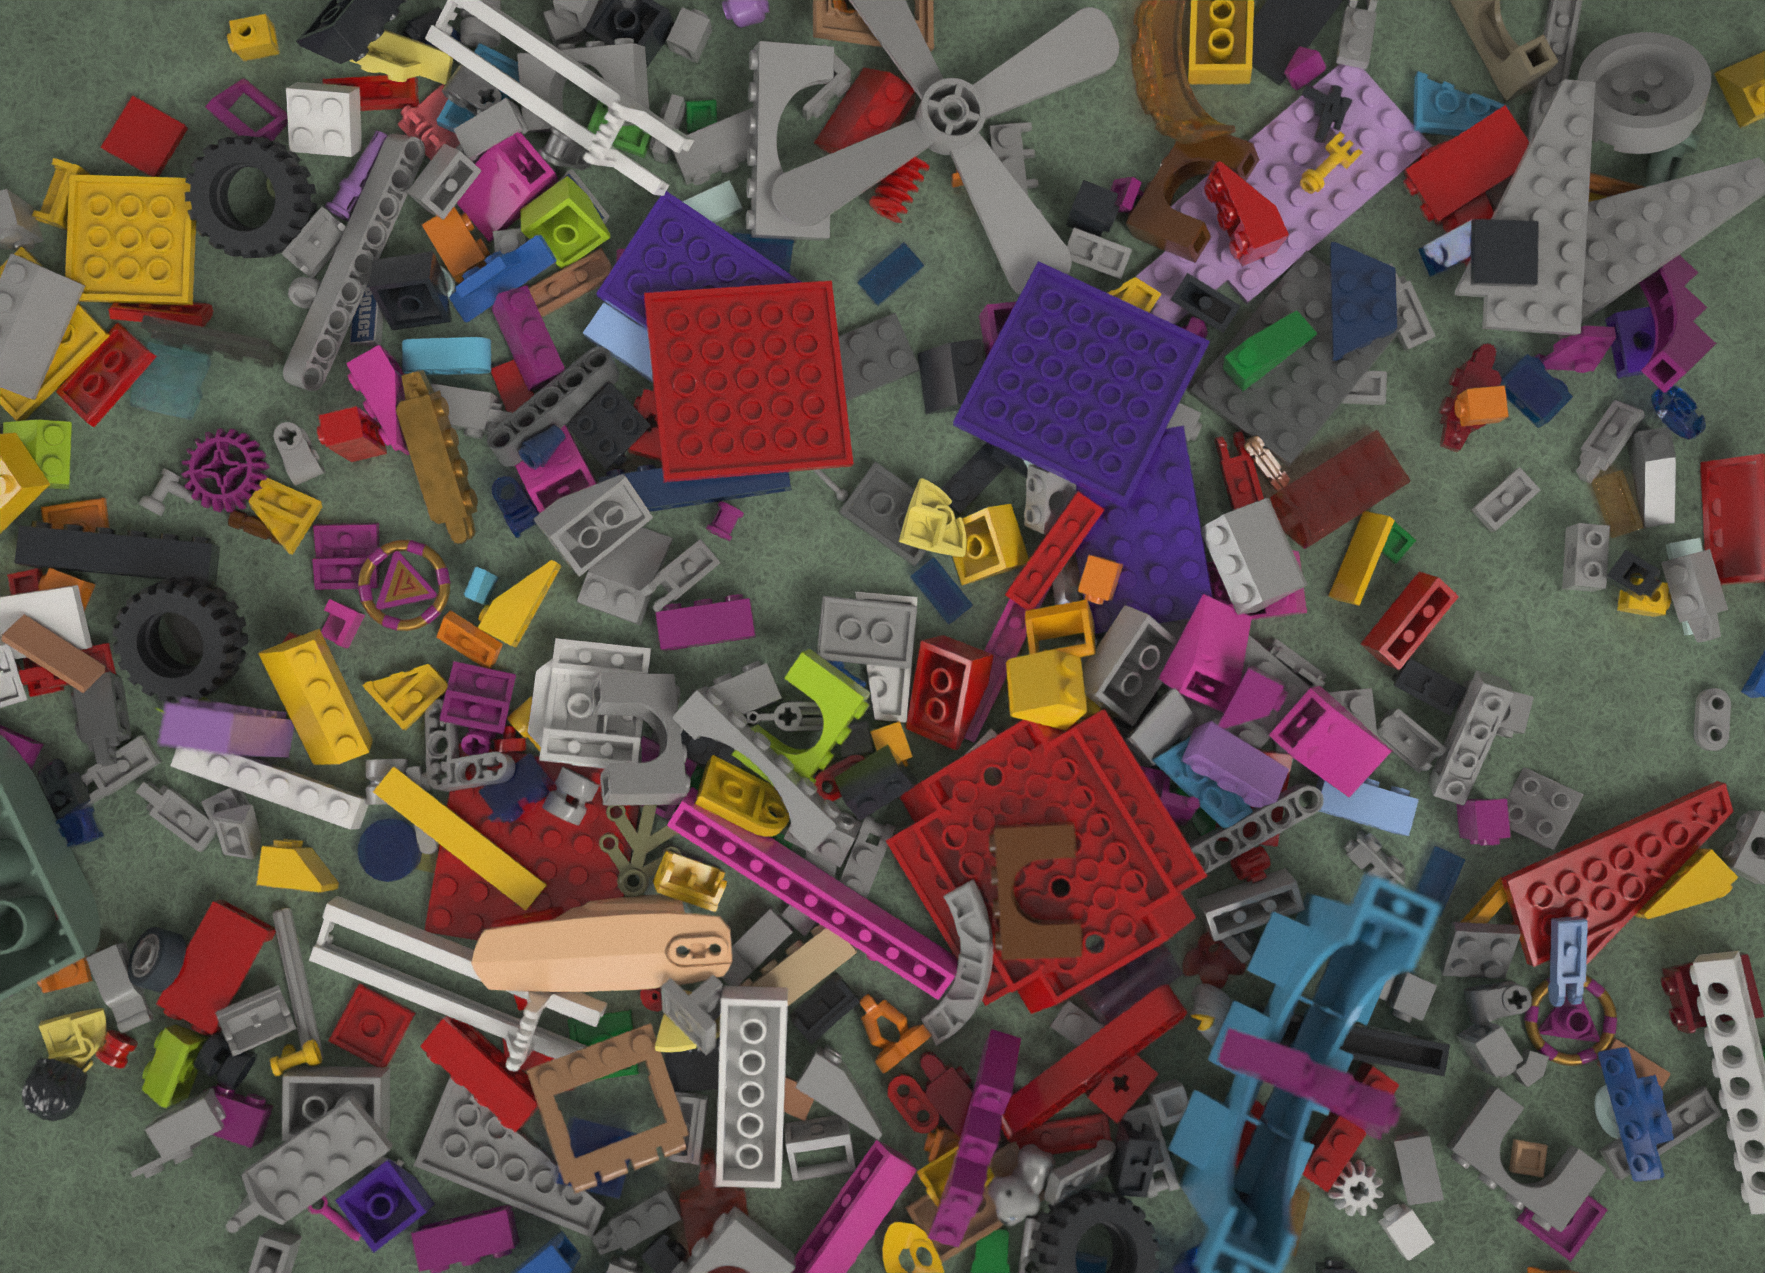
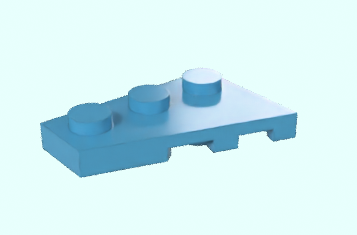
[1152,736,1253,829]

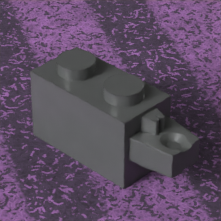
[71,672,132,767]
[592,1183,684,1255]

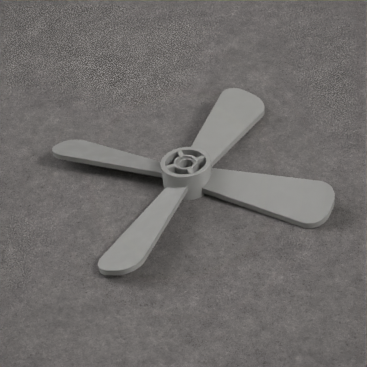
[771,0,1119,295]

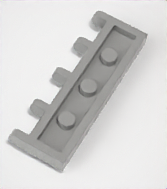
[989,122,1042,214]

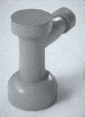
[138,468,194,516]

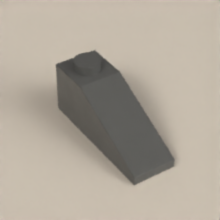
[1627,426,1676,528]

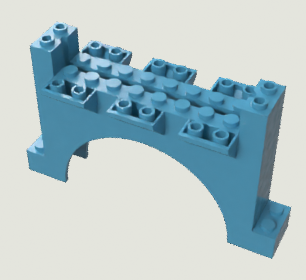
[1168,874,1441,1273]

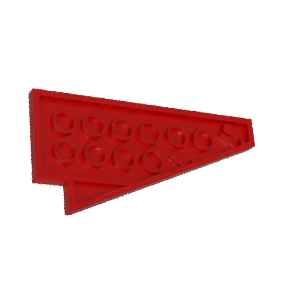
[1501,781,1733,967]

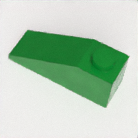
[1223,310,1317,392]

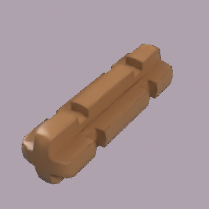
[1244,435,1290,490]

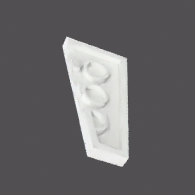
[855,592,918,723]

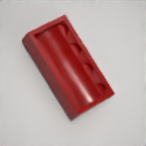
[1700,454,1765,585]

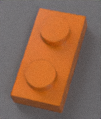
[437,610,503,669]

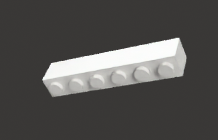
[170,747,368,830]

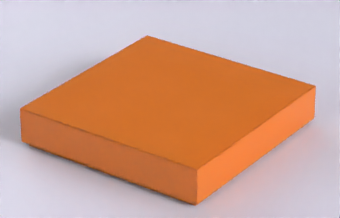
[41,498,110,533]

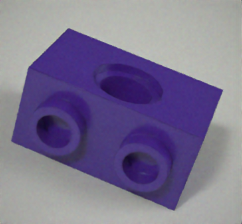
[1605,307,1656,379]

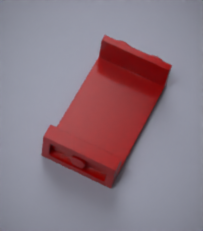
[1403,105,1530,226]
[156,899,276,1035]

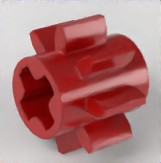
[1230,846,1271,883]

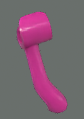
[307,1196,361,1241]

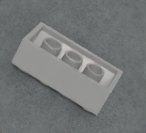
[0,253,85,400]

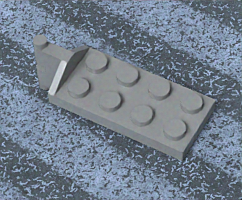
[226,1095,393,1233]

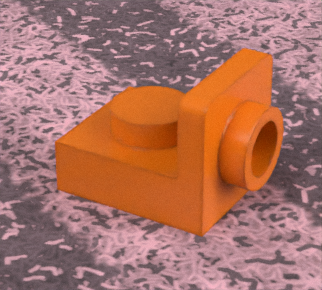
[37,956,92,993]
[923,1125,961,1162]

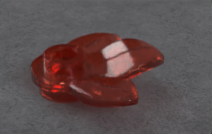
[1182,932,1246,989]

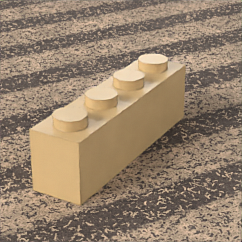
[739,924,857,1006]

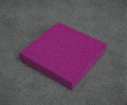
[1516,1195,1608,1262]

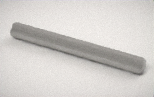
[272,908,324,1065]

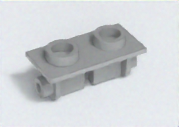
[1268,639,1327,688]
[1343,829,1405,886]

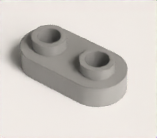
[1694,688,1731,751]

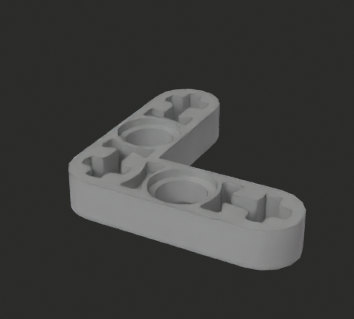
[425,700,515,792]

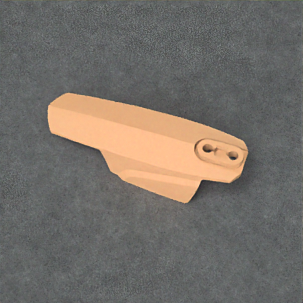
[471,894,732,992]

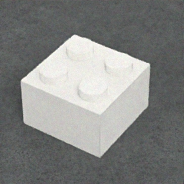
[286,82,362,157]

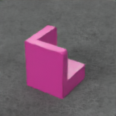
[321,599,365,648]

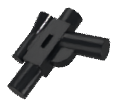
[1301,84,1353,143]

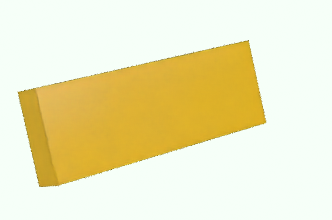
[1329,511,1394,606]

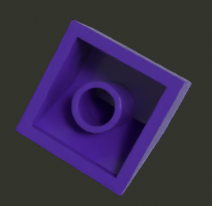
[335,1159,435,1253]

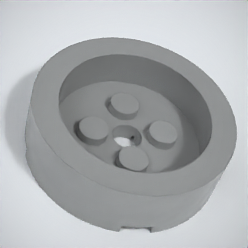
[1578,32,1711,154]

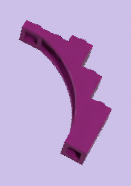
[1639,255,1717,393]
[1218,1028,1401,1140]
[928,1029,1021,1248]

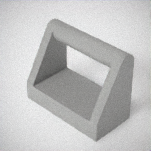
[784,1115,856,1181]

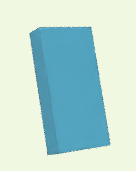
[464,567,499,605]

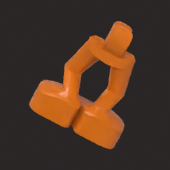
[860,994,932,1074]

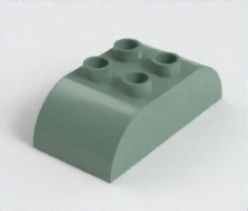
[0,735,100,1002]

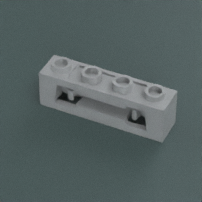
[1428,670,1514,806]

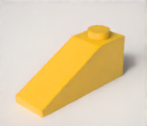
[478,560,561,648]
[1635,848,1738,919]

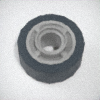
[128,926,186,992]

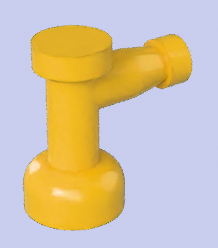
[270,1039,322,1077]

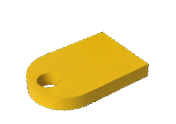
[695,754,790,837]

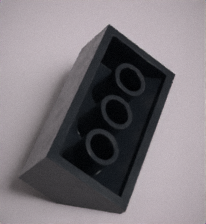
[296,0,408,64]

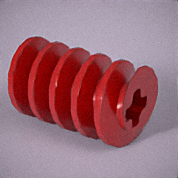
[869,157,930,223]

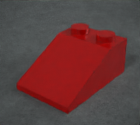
[906,635,994,750]

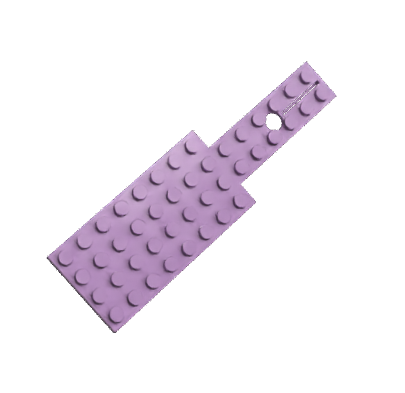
[1136,64,1432,324]

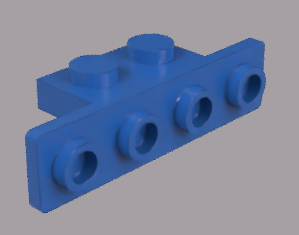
[449,235,557,322]
[1598,1047,1674,1182]

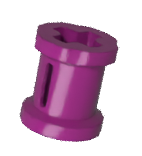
[705,501,744,542]
[461,727,497,756]

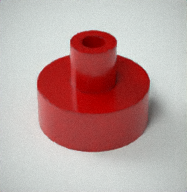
[494,726,526,752]
[640,987,662,1011]

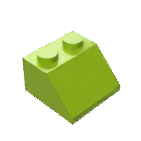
[521,176,610,269]
[3,419,72,489]
[141,1024,210,1108]

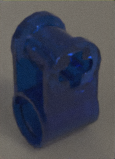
[492,476,540,538]
[55,806,105,848]

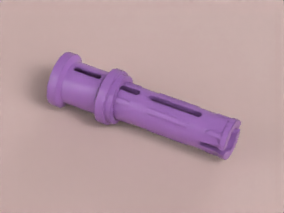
[325,130,387,222]

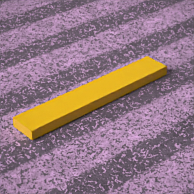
[373,766,547,910]

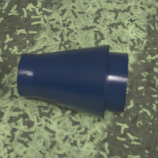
[518,425,566,470]

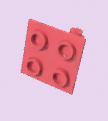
[397,84,460,160]

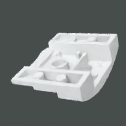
[528,638,651,768]

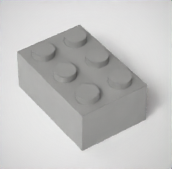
[1082,605,1178,726]
[282,1066,390,1141]

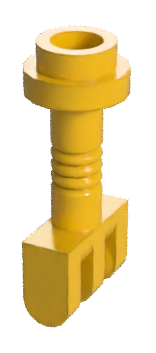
[1300,131,1363,194]

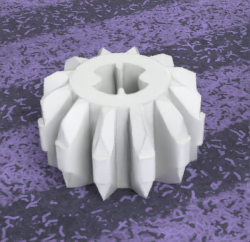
[1328,1160,1383,1216]

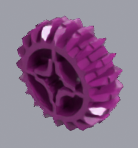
[181,428,270,513]

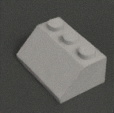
[1201,498,1308,615]

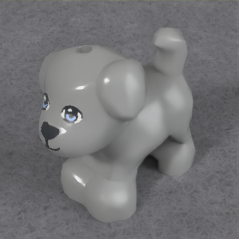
[988,1144,1055,1225]

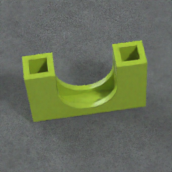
[732,648,871,786]

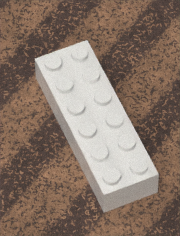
[716,986,788,1188]

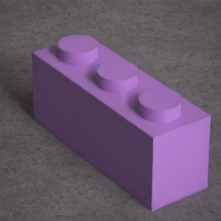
[1181,721,1289,808]

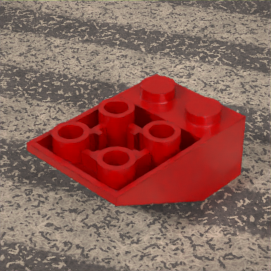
[1204,161,1289,266]

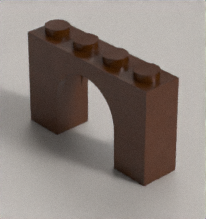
[1126,120,1260,263]
[989,821,1083,960]

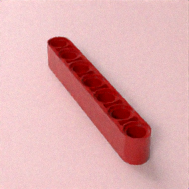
[1001,984,1187,1142]

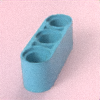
[402,337,491,375]

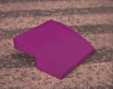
[312,523,380,590]
[439,661,516,734]

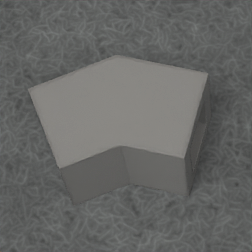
[1513,1048,1549,1087]

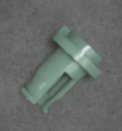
[1641,133,1700,187]

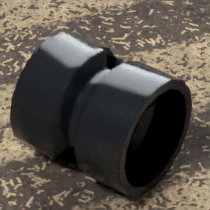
[193,1031,257,1090]

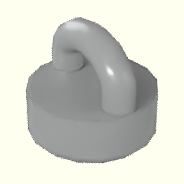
[288,277,321,309]

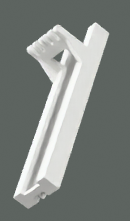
[425,0,694,196]
[309,896,608,1071]

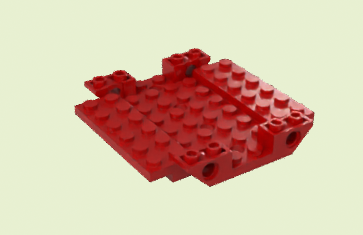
[886,708,1207,1014]

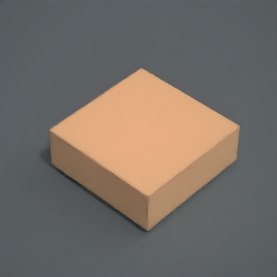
[1509,1139,1548,1178]

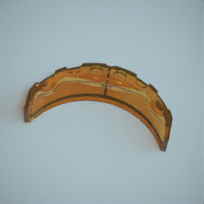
[1131,0,1236,144]

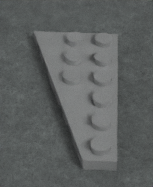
[414,1077,606,1238]

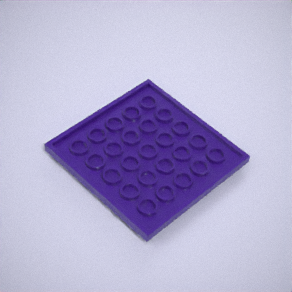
[953,261,1210,508]

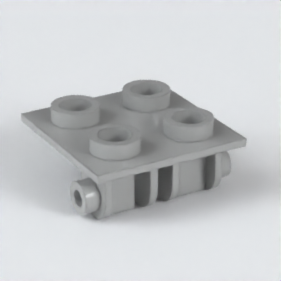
[1507,767,1584,850]

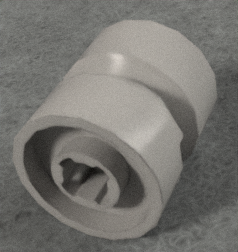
[460,0,501,48]
[365,759,408,805]
[542,767,600,826]

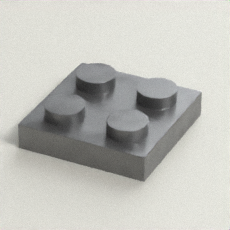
[1440,922,1520,979]

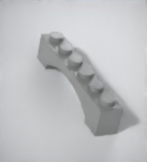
[672,686,844,853]

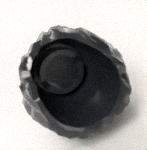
[21,1058,88,1121]

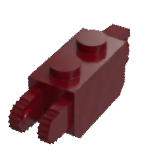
[1438,343,1502,452]
[919,1050,1001,1142]

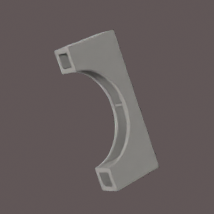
[746,41,834,241]

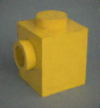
[227,14,280,61]
[1617,577,1672,617]

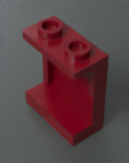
[1661,952,1764,1034]

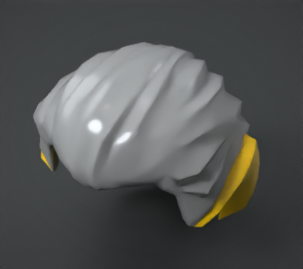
[1191,984,1233,1045]

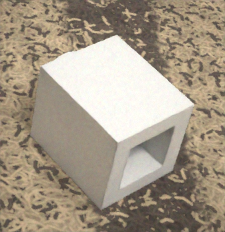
[1378,1204,1435,1261]

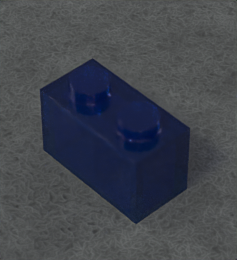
[1500,354,1573,428]

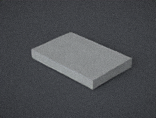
[817,596,917,669]

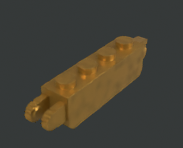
[396,370,478,544]

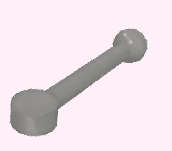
[813,469,849,501]

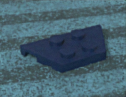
[1330,242,1397,361]

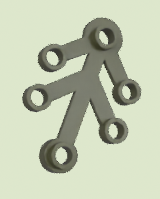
[599,805,681,897]

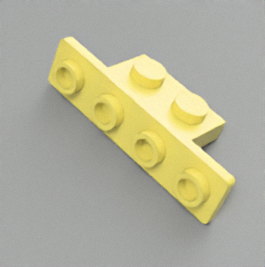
[350,29,453,84]

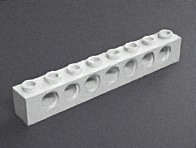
[1690,951,1765,1214]

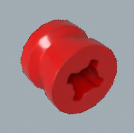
[95,1030,138,1068]

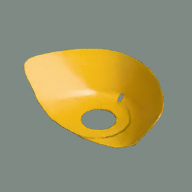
[883,1222,945,1273]

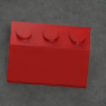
[814,68,916,154]

